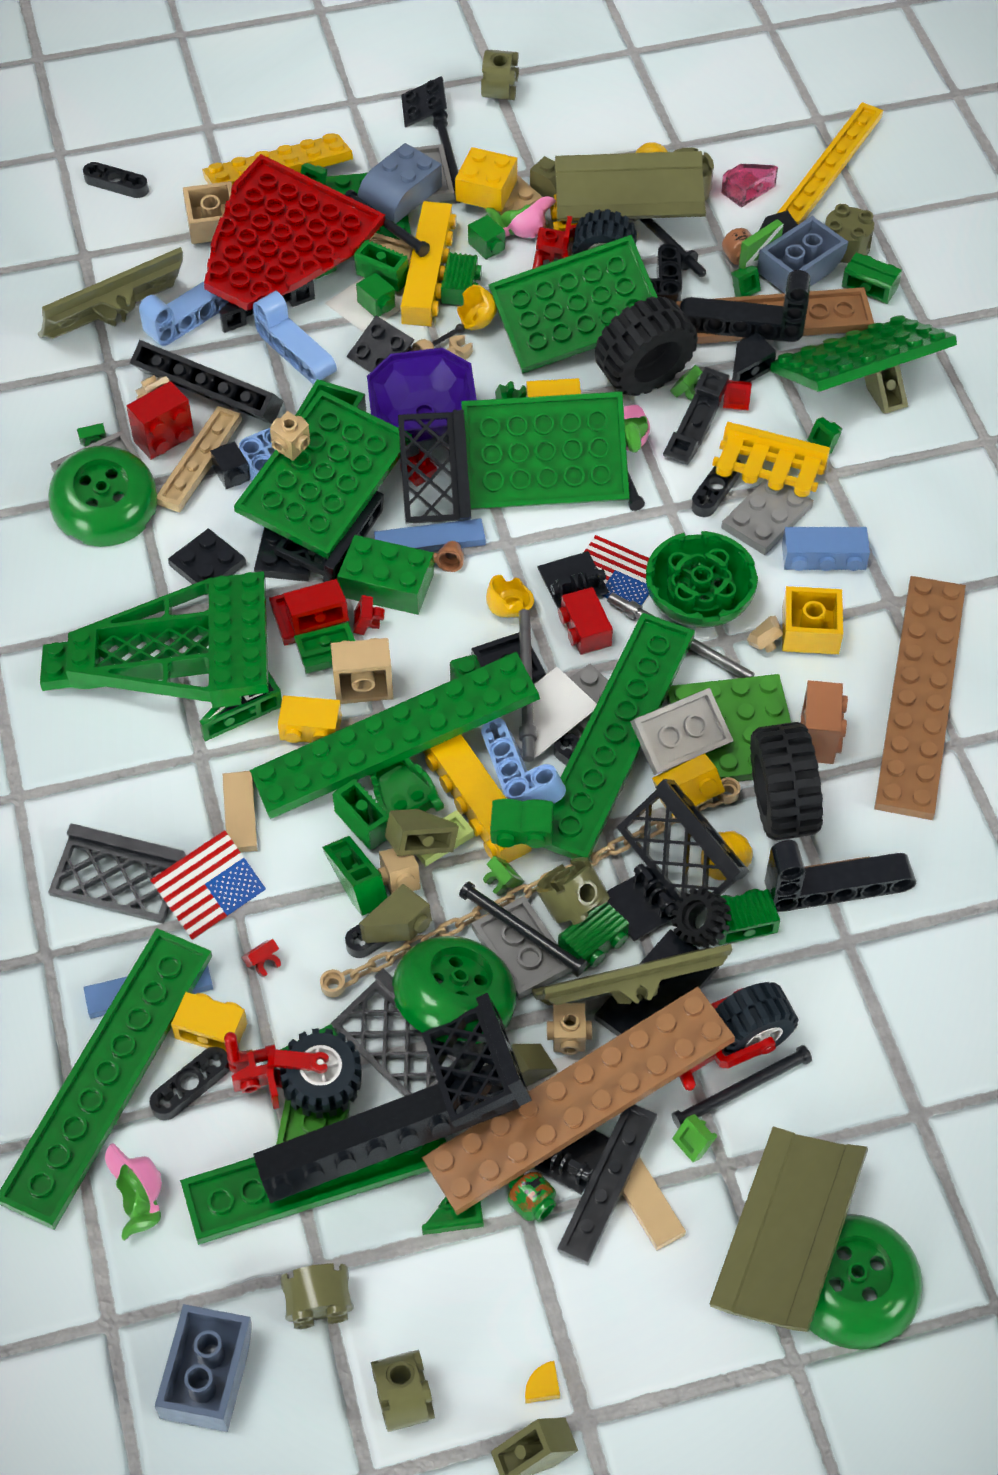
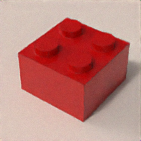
[126,381,195,460]

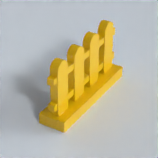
[712,422,830,497]

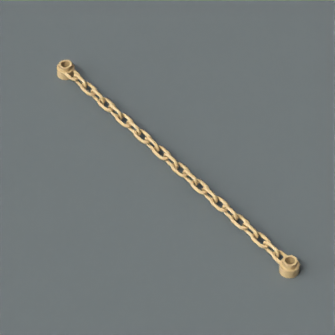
[320,777,741,998]

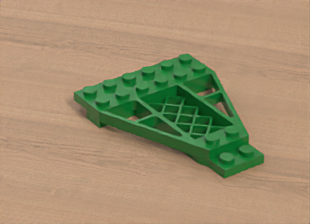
[40,571,269,708]

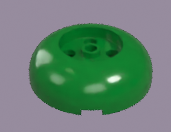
[48,446,158,547]
[646,531,758,628]
[392,936,517,1044]
[809,1214,923,1349]

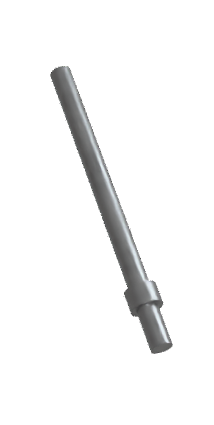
[607,592,755,678]
[519,609,537,762]

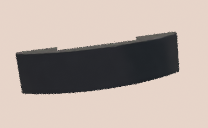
[219,280,315,333]
[663,367,730,465]

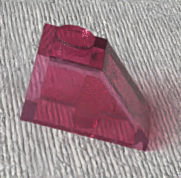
[721,163,778,208]

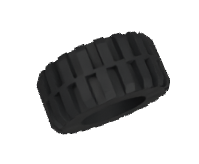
[595,296,698,396]
[750,722,823,841]

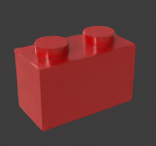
[283,579,349,636]
[558,587,613,655]

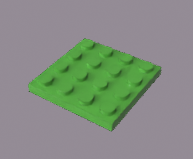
[667,674,791,782]

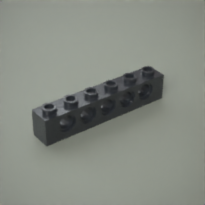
[130,340,284,424]

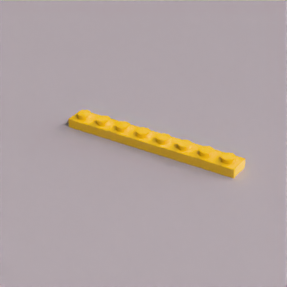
[777,102,883,225]

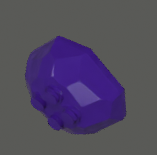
[367,347,477,442]

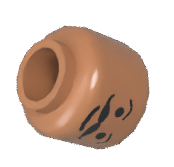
[722,228,752,265]

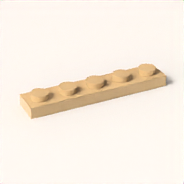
[157,406,242,513]

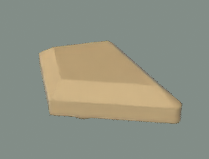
[747,616,783,652]

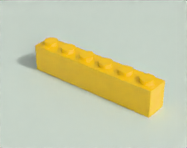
[401,201,457,327]
[423,734,532,863]

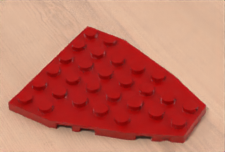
[204,154,385,311]

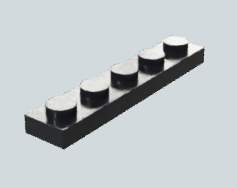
[557,1104,657,1266]

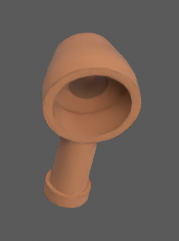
[434,541,464,572]

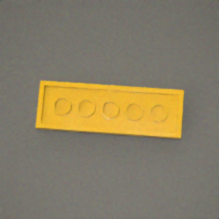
[202,133,353,185]

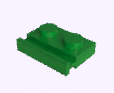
[294,622,355,674]

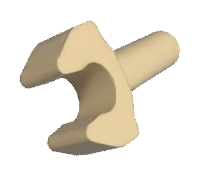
[446,335,473,360]

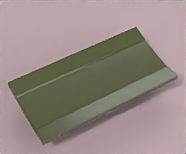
[555,151,706,221]
[37,247,183,339]
[532,944,733,1005]
[709,1126,868,1332]

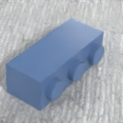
[782,527,870,571]

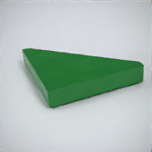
[422,1197,484,1235]

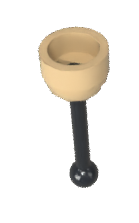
[412,323,465,351]

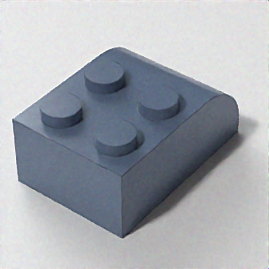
[358,143,442,223]
[757,216,848,293]
[155,1304,252,1432]

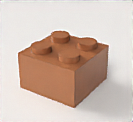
[801,680,848,764]

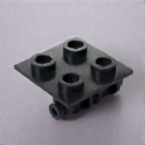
[401,76,448,127]
[346,315,414,372]
[537,551,609,609]
[607,864,679,941]
[533,1129,610,1195]

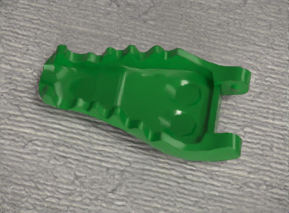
[369,758,444,815]

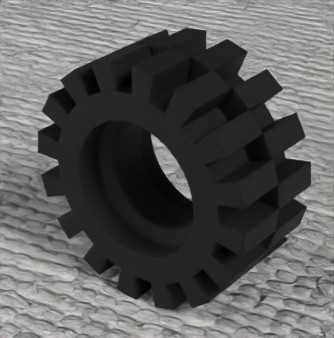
[671,888,732,948]

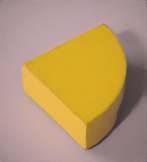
[525,1361,560,1404]

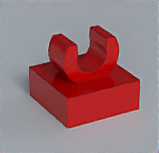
[723,380,752,410]
[400,451,438,487]
[353,595,385,635]
[241,939,281,977]

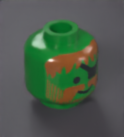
[507,1172,557,1222]

